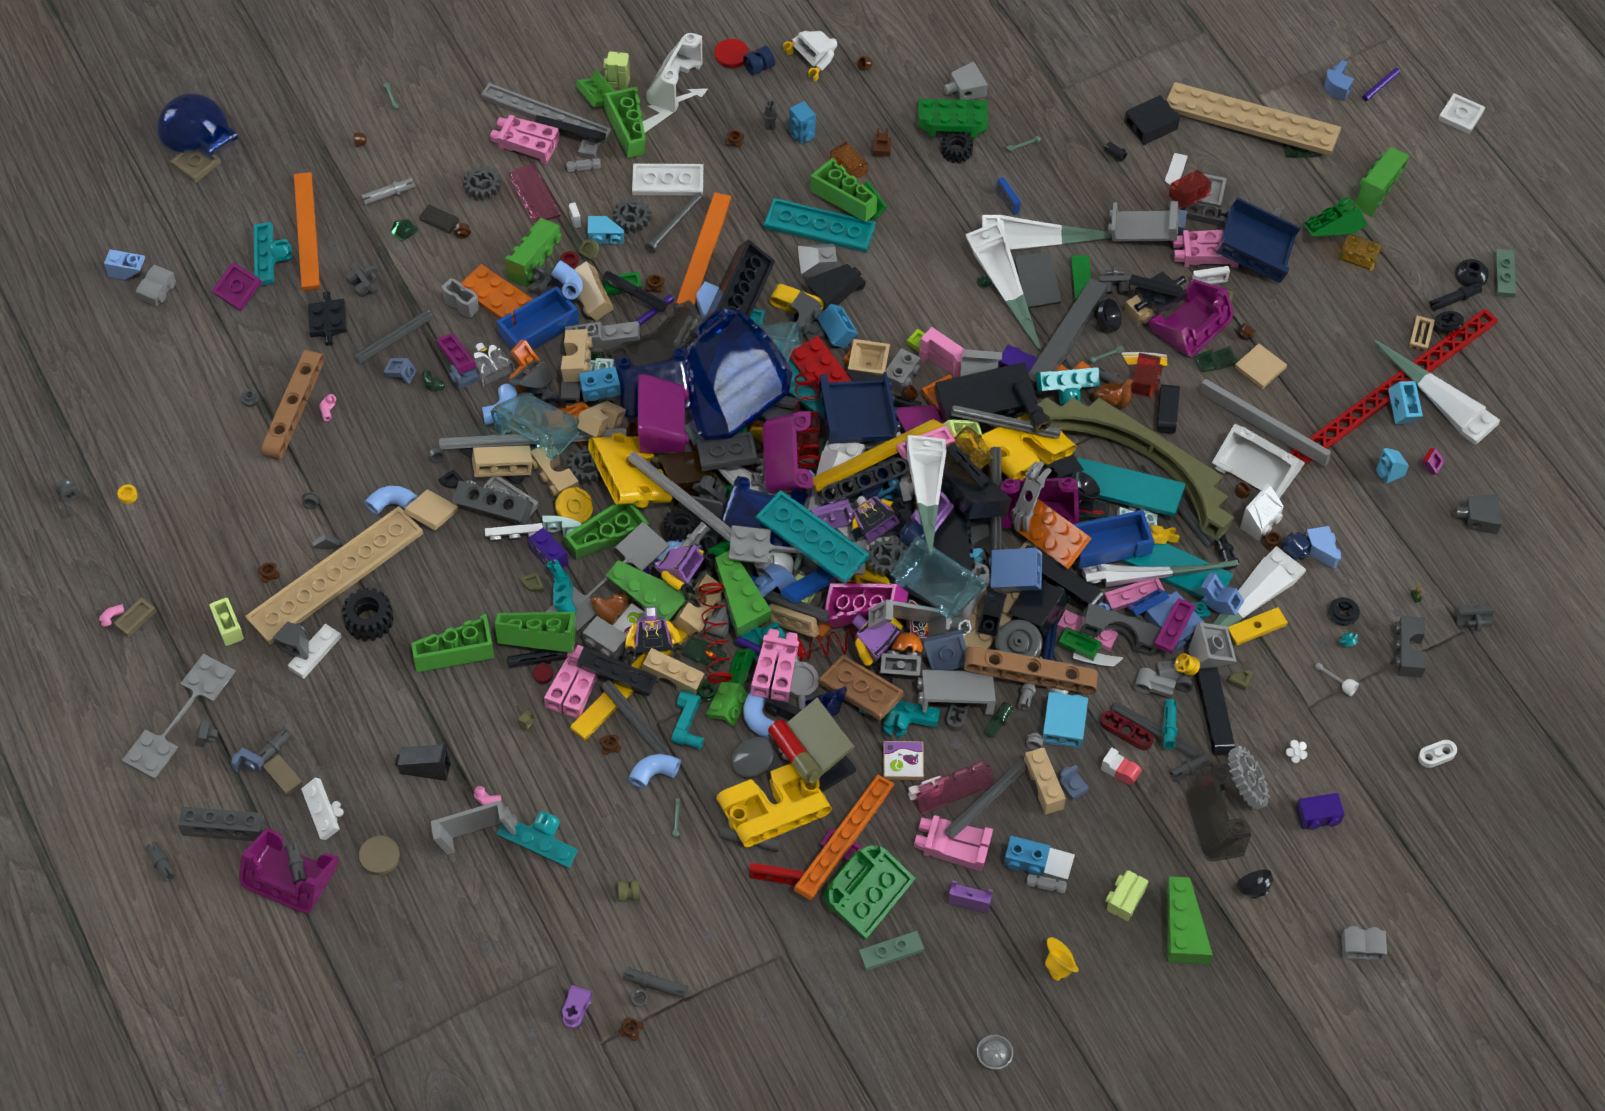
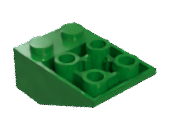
[1303,197,1368,236]

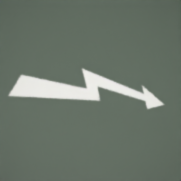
[642,89,708,132]

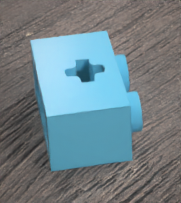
[1388,381,1423,424]

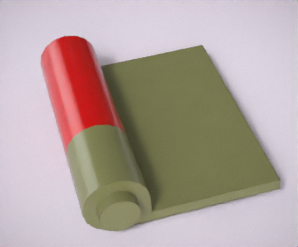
[768,698,855,783]

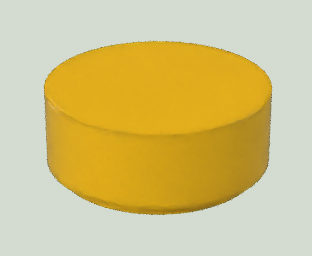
[117,484,138,504]

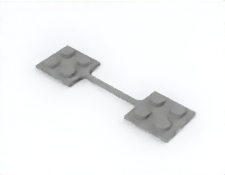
[546,522,669,632]
[729,525,867,575]
[122,654,236,779]

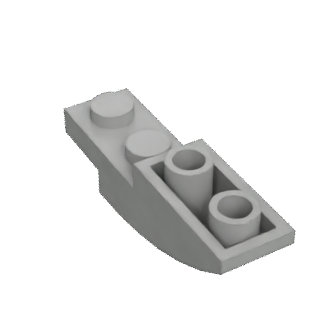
[565,321,640,348]

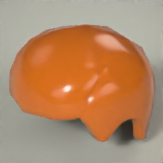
[891,632,923,653]

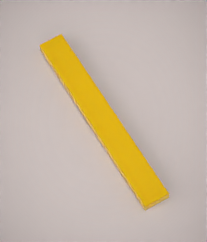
[812,419,943,492]
[570,624,689,741]

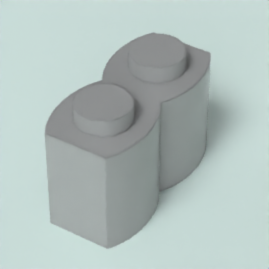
[136,265,176,307]
[442,278,479,318]
[1341,926,1387,961]

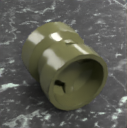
[618,880,640,901]

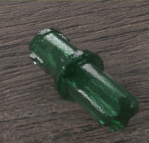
[985,702,1013,738]

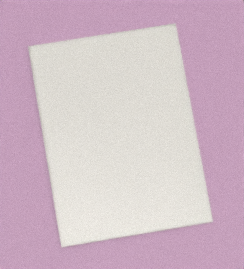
[1044,848,1075,879]

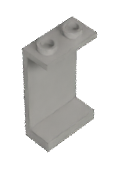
[1108,201,1179,242]
[960,349,1002,377]
[868,600,952,637]
[917,670,996,715]
[431,800,518,855]

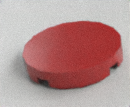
[715,39,749,68]

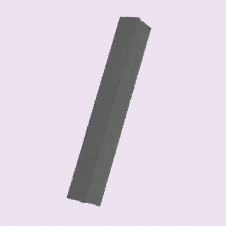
[1028,278,1108,396]

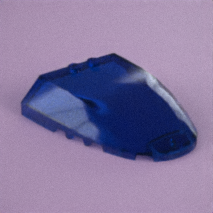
[687,308,793,440]

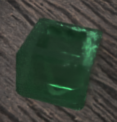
[391,219,419,241]

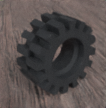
[941,132,973,164]
[664,508,699,542]

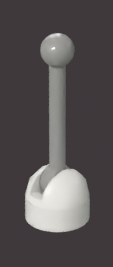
[1315,663,1359,697]

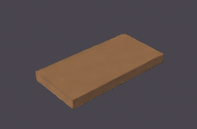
[818,655,905,720]

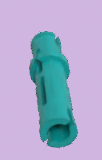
[1162,699,1178,750]

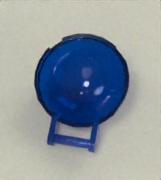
[157,93,238,157]

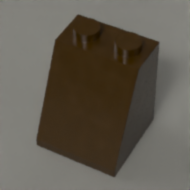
[658,451,718,505]

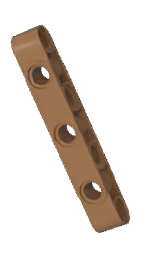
[261,350,324,459]
[964,647,1098,694]

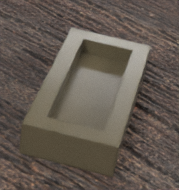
[113,597,157,638]
[263,754,303,796]

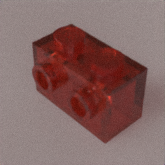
[1169,170,1212,208]
[1131,353,1163,397]
[796,416,820,457]

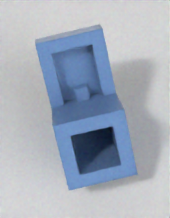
[1324,59,1354,101]
[754,563,797,597]
[1201,573,1244,615]

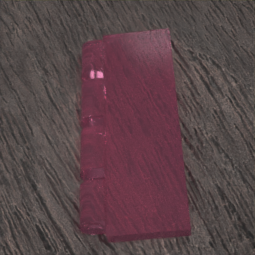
[509,164,561,222]
[916,760,994,815]

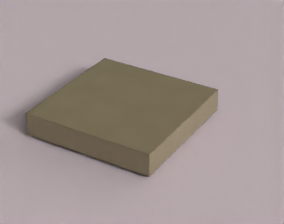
[170,141,221,183]

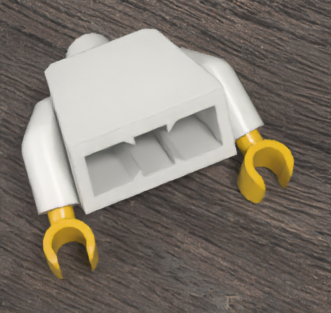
[783,31,837,82]

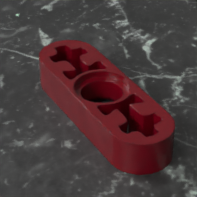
[1100,711,1154,750]

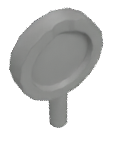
[790,661,819,710]

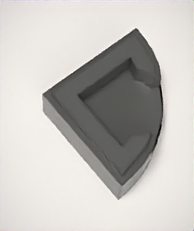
[313,534,340,549]

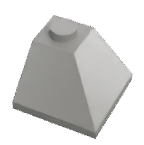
[798,244,837,277]
[1188,622,1237,668]

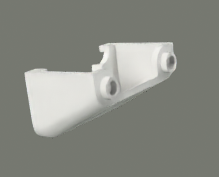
[646,33,702,112]
[1212,424,1305,498]

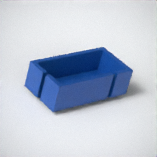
[496,286,579,350]
[1073,510,1155,569]

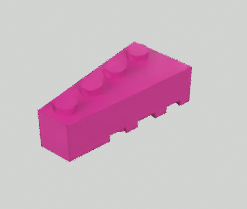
[825,583,908,628]

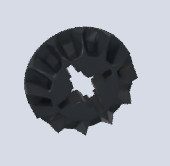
[1434,311,1464,333]
[1328,597,1360,626]

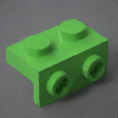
[576,71,615,108]
[706,682,748,726]

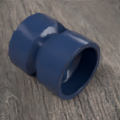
[743,46,775,76]

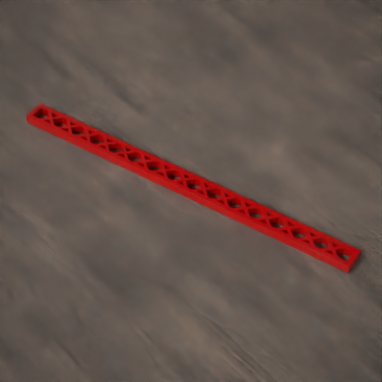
[1290,308,1498,469]

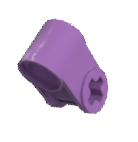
[562,985,593,1029]

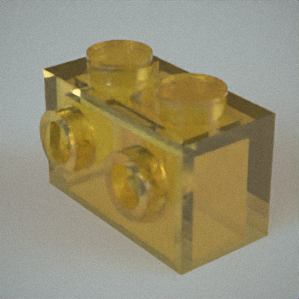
[1339,234,1382,271]
[954,425,993,470]

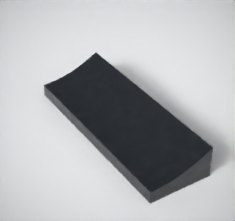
[703,239,775,339]

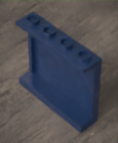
[1216,197,1301,283]
[818,372,900,444]

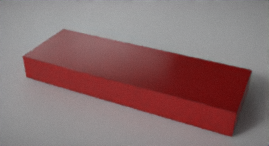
[749,863,805,886]

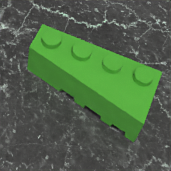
[1356,147,1410,217]
[505,218,562,288]
[715,550,772,637]
[411,614,494,672]

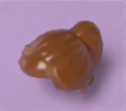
[1092,379,1133,409]
[590,593,629,624]

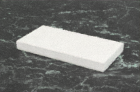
[632,164,704,196]

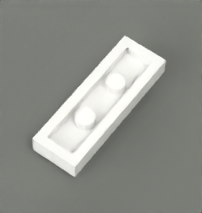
[485,523,543,541]
[288,624,341,679]
[301,778,340,840]

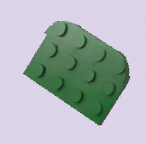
[918,98,988,138]
[823,845,916,940]

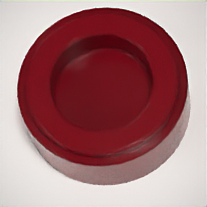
[560,251,579,269]
[533,664,553,684]

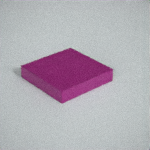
[212,262,262,311]

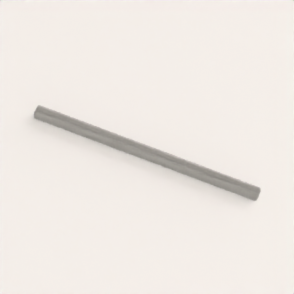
[439,428,627,449]
[628,452,771,569]

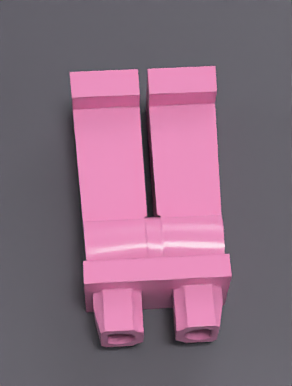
[490,115,560,165]
[1172,230,1239,268]
[919,327,964,378]
[750,629,799,702]
[544,645,602,719]
[914,815,993,872]

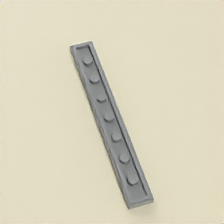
[481,83,612,145]
[1200,379,1331,467]

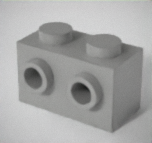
[885,348,921,394]
[583,616,626,660]
[880,650,922,677]

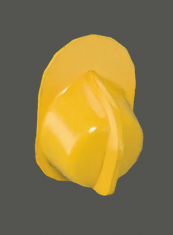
[1045,937,1079,981]

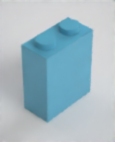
[1042,692,1088,749]

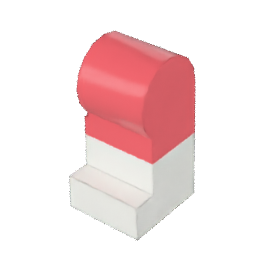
[1101,748,1142,785]

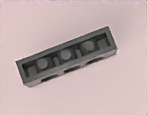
[452,480,534,525]
[178,807,266,841]

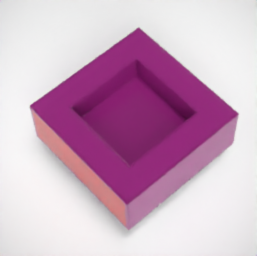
[1422,448,1445,475]

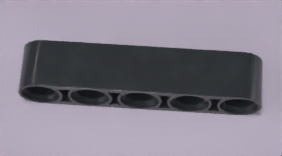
[819,458,909,505]
[1025,545,1104,610]
[1196,667,1235,756]

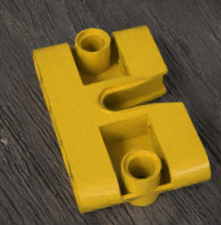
[975,414,1077,479]
[588,433,672,508]
[716,763,832,847]

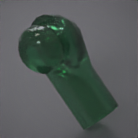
[977,274,993,288]
[422,370,445,391]

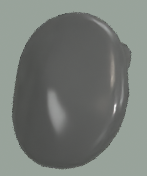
[731,737,779,778]

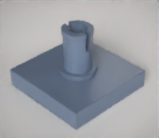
[923,629,967,671]

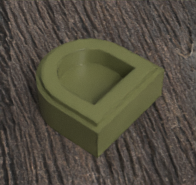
[578,239,599,260]

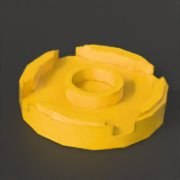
[555,487,593,524]

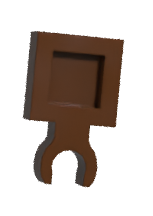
[873,128,891,156]

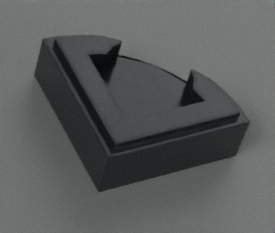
[438,469,465,489]

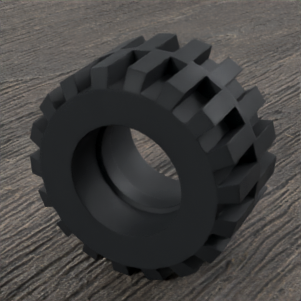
[342,588,394,641]

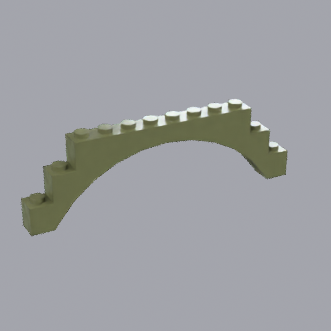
[1030,397,1234,541]

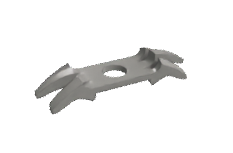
[1011,461,1051,531]

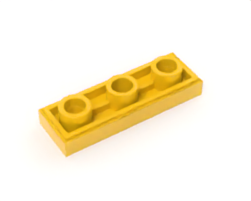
[1228,607,1288,646]

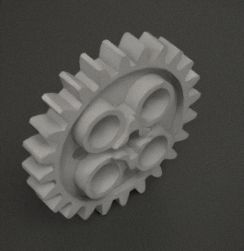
[1227,746,1270,810]

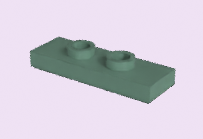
[1495,249,1516,297]
[859,931,924,971]

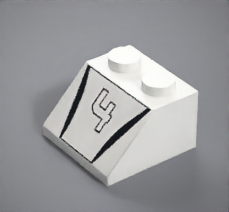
[1240,484,1284,541]

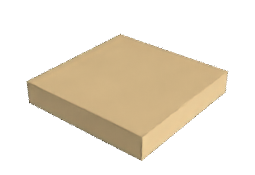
[1235,344,1287,389]
[404,489,458,530]

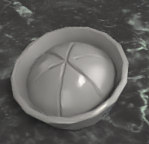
[977,1035,1014,1070]

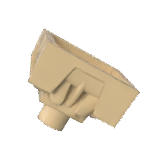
[848,339,890,376]

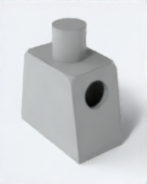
[944,62,988,100]

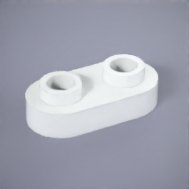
[1418,740,1457,768]

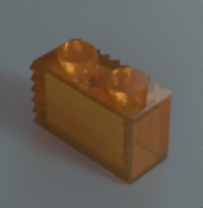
[829,141,868,179]

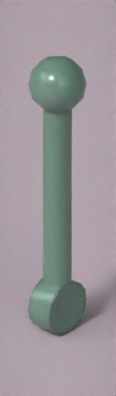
[383,82,399,110]
[1007,136,1041,153]
[1089,346,1124,364]
[672,798,680,838]

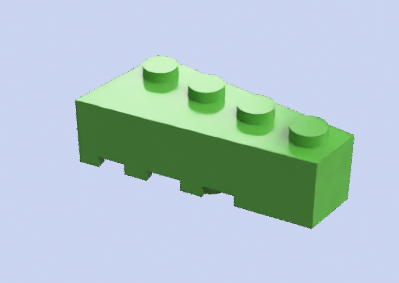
[603,87,646,158]
[810,157,877,222]
[564,504,649,560]
[606,560,691,621]
[495,612,577,653]
[1166,876,1213,965]

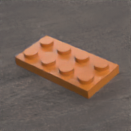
[461,264,533,326]
[1014,499,1092,569]

